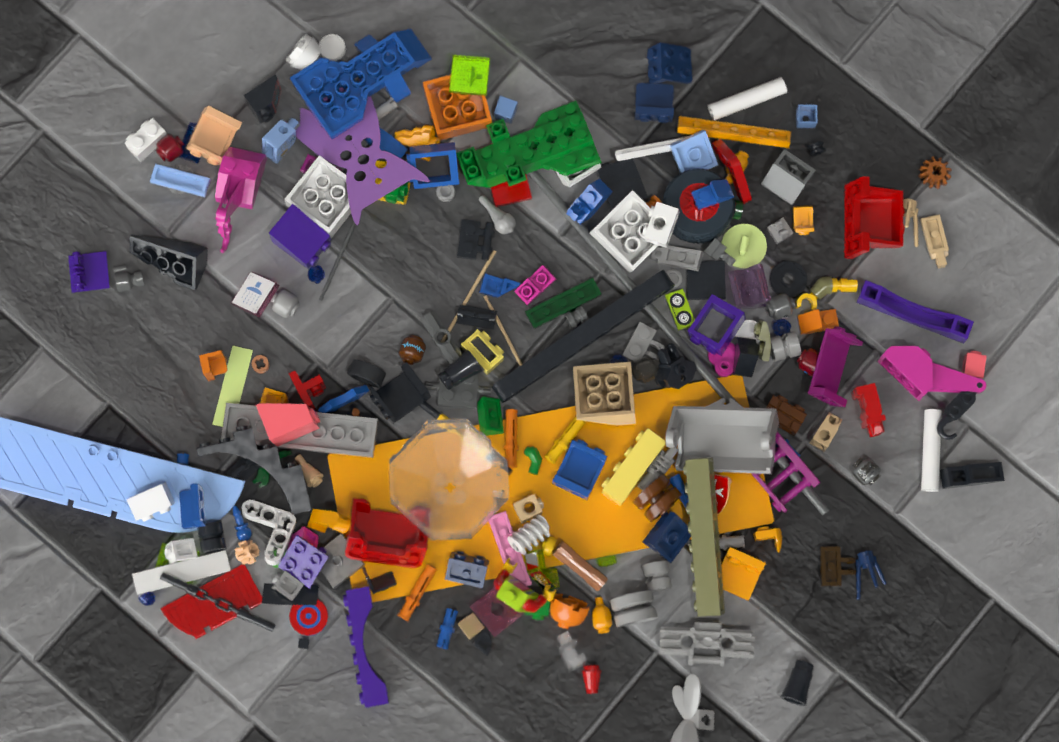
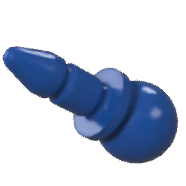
[233,506,252,541]

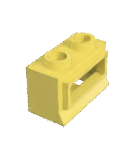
[461,329,504,375]

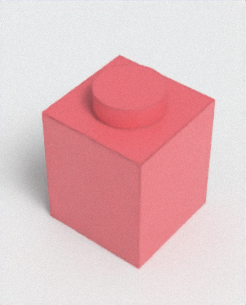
[962,351,987,379]

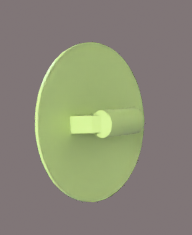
[722,224,767,268]

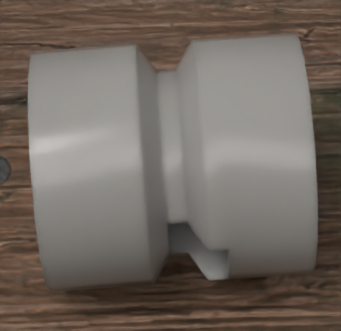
[770,331,801,362]
[643,561,672,592]

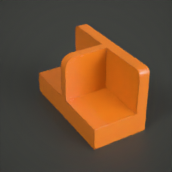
[199,350,228,381]

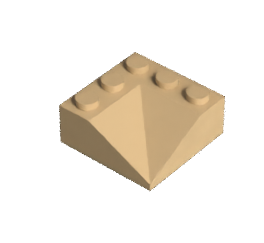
[573,362,636,425]

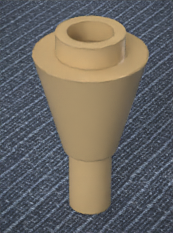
[295,454,323,487]

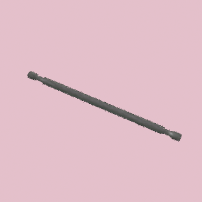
[319,220,355,301]

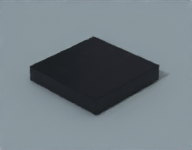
[686,261,726,300]

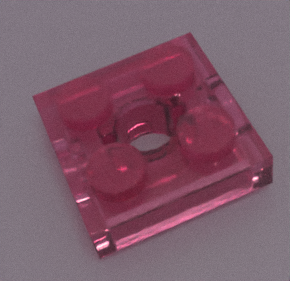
[470,587,525,638]

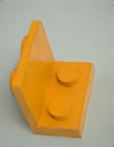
[721,547,766,601]

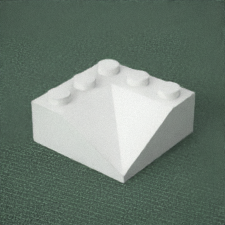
[284,156,351,238]
[590,190,665,273]

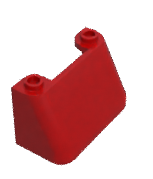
[345,498,430,568]

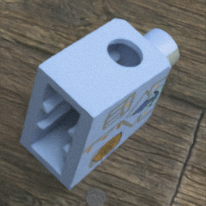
[262,118,300,164]

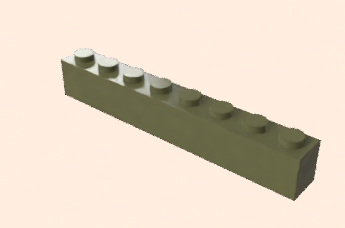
[683,457,725,616]

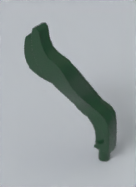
[253,450,292,487]

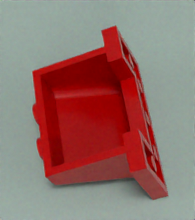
[844,176,905,259]

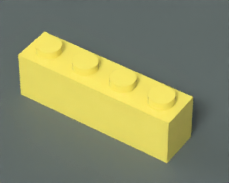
[601,429,666,506]

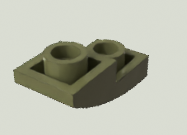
[753,319,771,362]

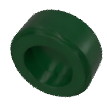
[732,200,743,220]

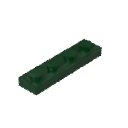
[525,278,602,329]

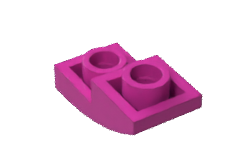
[514,265,557,305]

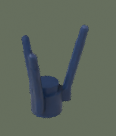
[856,551,887,600]

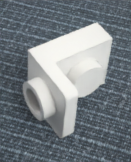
[165,538,197,564]

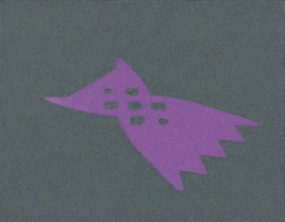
[286,78,430,225]

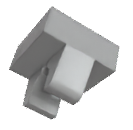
[767,218,793,244]

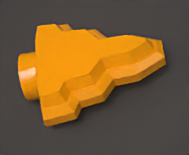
[394,125,440,162]

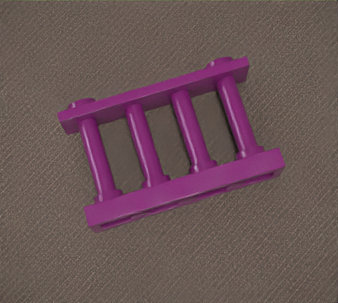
[751,431,821,513]

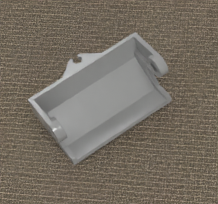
[665,398,779,474]

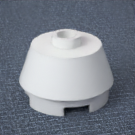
[286,34,322,70]

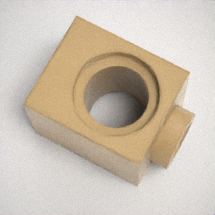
[513,494,544,524]

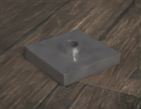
[321,533,365,588]

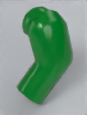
[524,446,542,475]

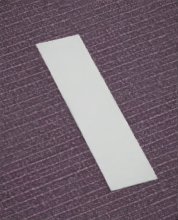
[132,550,231,595]

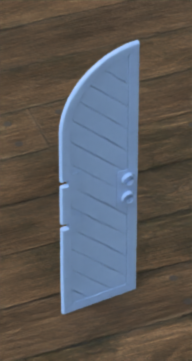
[0,417,245,533]

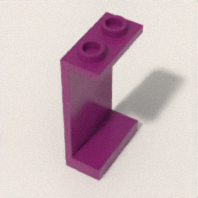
[808,326,863,408]

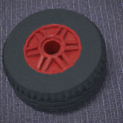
[662,168,735,244]

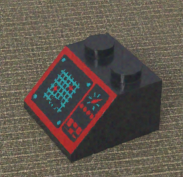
[244,75,281,124]

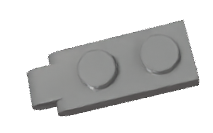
[651,245,703,271]

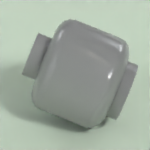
[270,290,300,318]

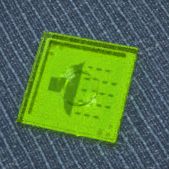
[449,55,490,96]

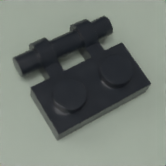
[457,220,495,261]

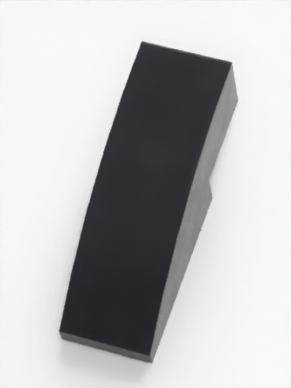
[940,462,1005,489]

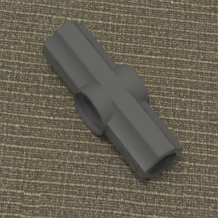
[420,311,462,365]

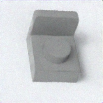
[272,571,304,601]

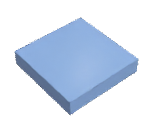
[670,130,718,173]

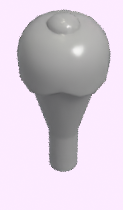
[479,195,516,234]

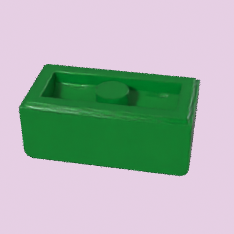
[477,397,504,436]

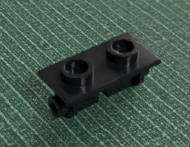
[456,305,497,330]
[226,457,261,481]

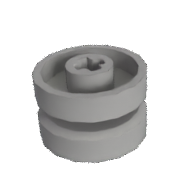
[610,590,658,627]

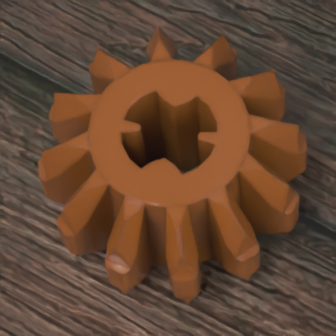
[919,157,952,189]

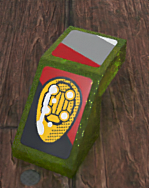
[524,549,560,591]

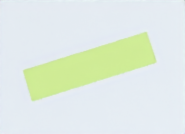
[212,346,253,427]

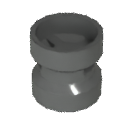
[564,305,589,331]

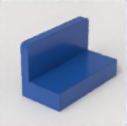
[179,483,206,529]

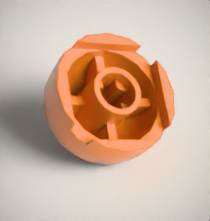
[550,594,590,629]

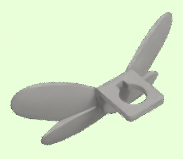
[670,674,714,742]

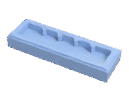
[150,164,211,197]

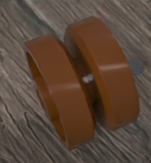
[633,474,682,522]

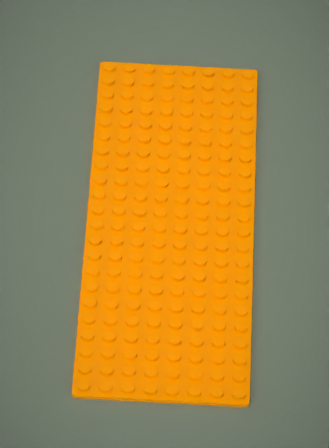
[328,375,774,603]

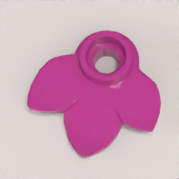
[708,343,735,377]

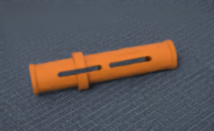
[503,409,519,468]
[397,564,437,621]

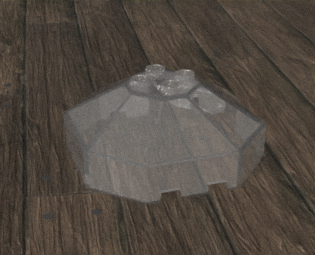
[389,419,509,540]

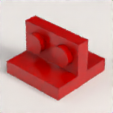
[289,370,326,411]

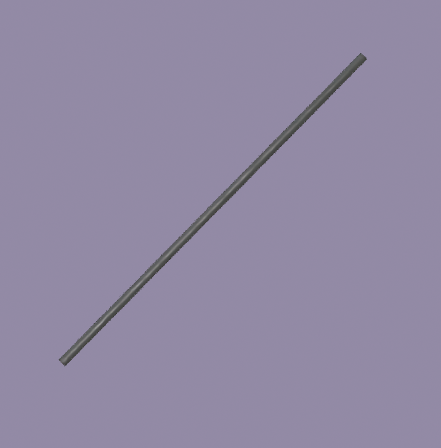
[528,170,830,515]

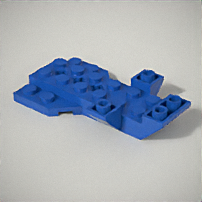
[290,29,432,140]

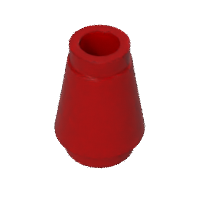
[582,665,601,694]

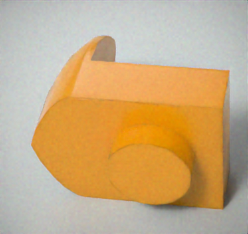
[260,387,289,404]
[753,526,782,553]

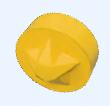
[542,536,557,557]

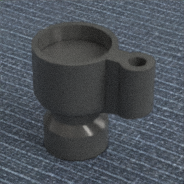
[114,265,144,292]

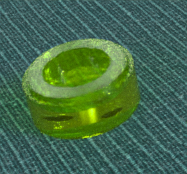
[597,555,617,567]

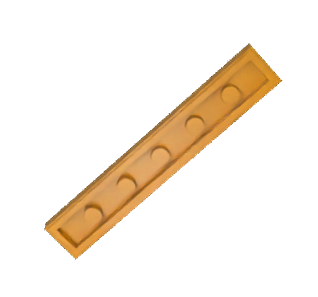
[677,116,791,148]

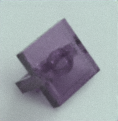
[728,264,771,309]

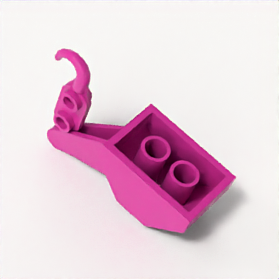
[215,147,267,253]

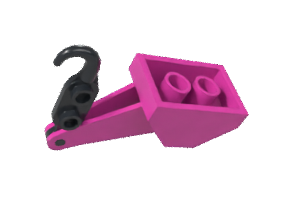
[877,346,986,440]

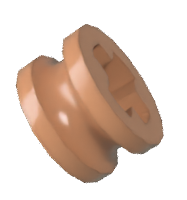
[252,355,270,374]

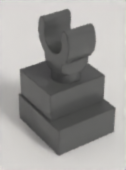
[705,238,736,266]

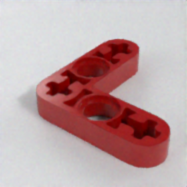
[711,139,752,204]

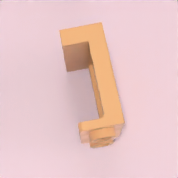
[186,106,242,166]

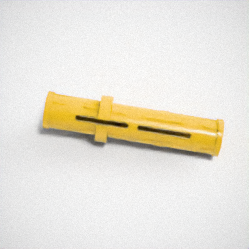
[545,417,587,464]

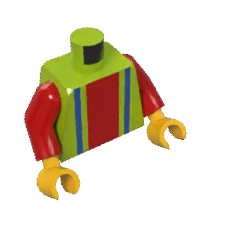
[494,558,556,613]

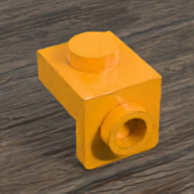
[793,205,814,235]

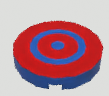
[289,599,329,636]

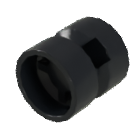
[197,522,227,554]

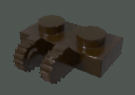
[820,547,856,587]

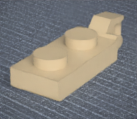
[920,215,949,269]

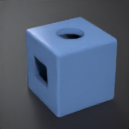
[494,96,518,124]
[796,105,817,128]

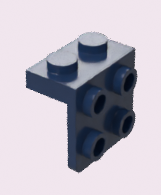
[647,43,692,84]
[635,83,674,123]

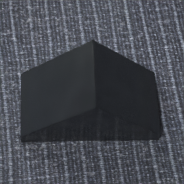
[733,337,759,377]

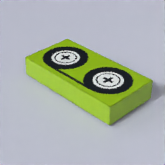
[665,289,695,331]

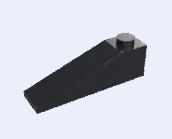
[130,235,208,290]

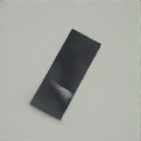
[262,583,319,605]

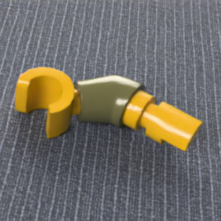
[795,276,858,311]

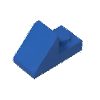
[691,179,734,210]

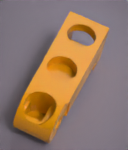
[307,509,351,533]

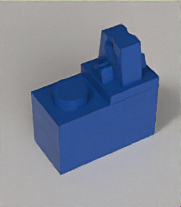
[566,179,613,224]

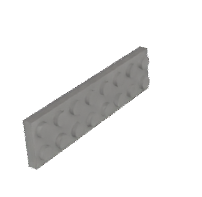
[221,403,379,458]

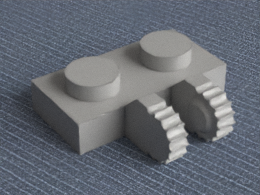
[622,322,665,365]

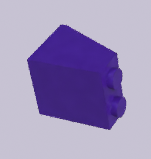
[269,204,331,269]

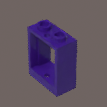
[687,294,746,356]

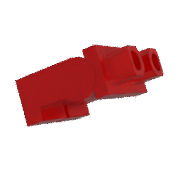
[851,383,886,438]

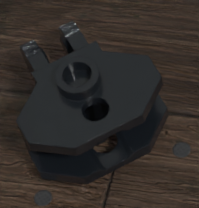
[655,343,697,389]

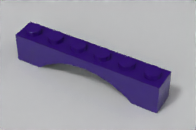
[856,280,974,344]
[343,587,389,708]

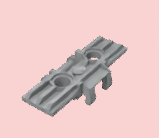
[660,621,755,666]

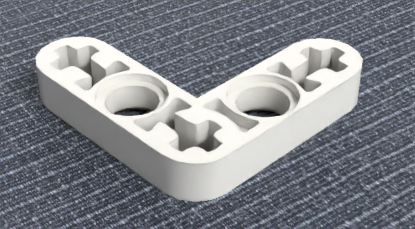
[242,500,296,565]

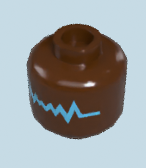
[399,335,426,365]

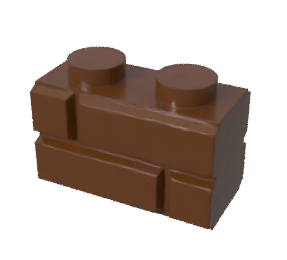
[767,395,807,436]

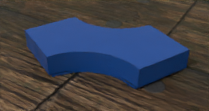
[318,385,369,413]

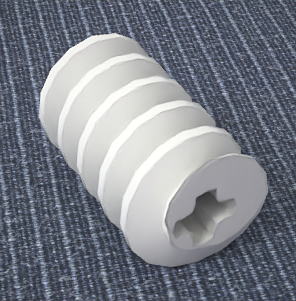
[507,515,550,555]

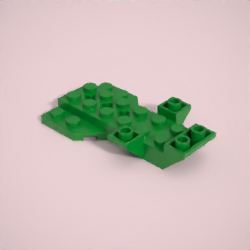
[456,100,601,188]

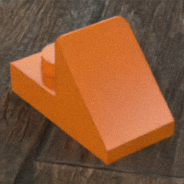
[797,309,839,335]

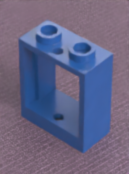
[406,142,459,189]

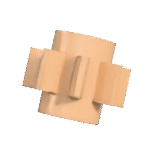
[235,540,259,565]

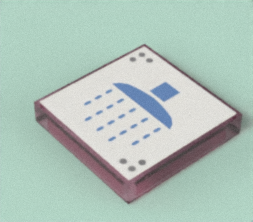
[231,271,280,318]

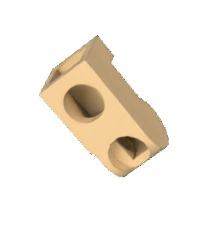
[809,412,842,452]

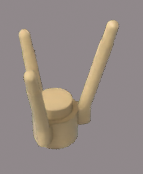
[903,199,919,247]

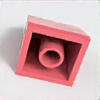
[256,403,321,447]

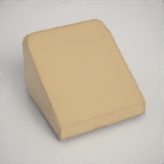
[458,613,485,640]

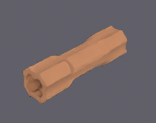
[552,541,608,591]

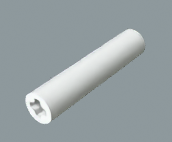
[708,77,787,121]
[921,409,942,492]

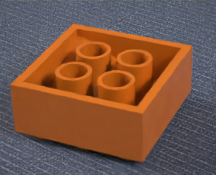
[423,75,492,140]

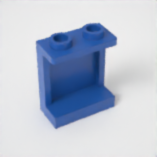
[552,439,607,500]

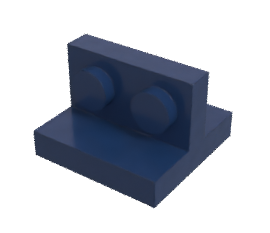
[643,511,691,563]

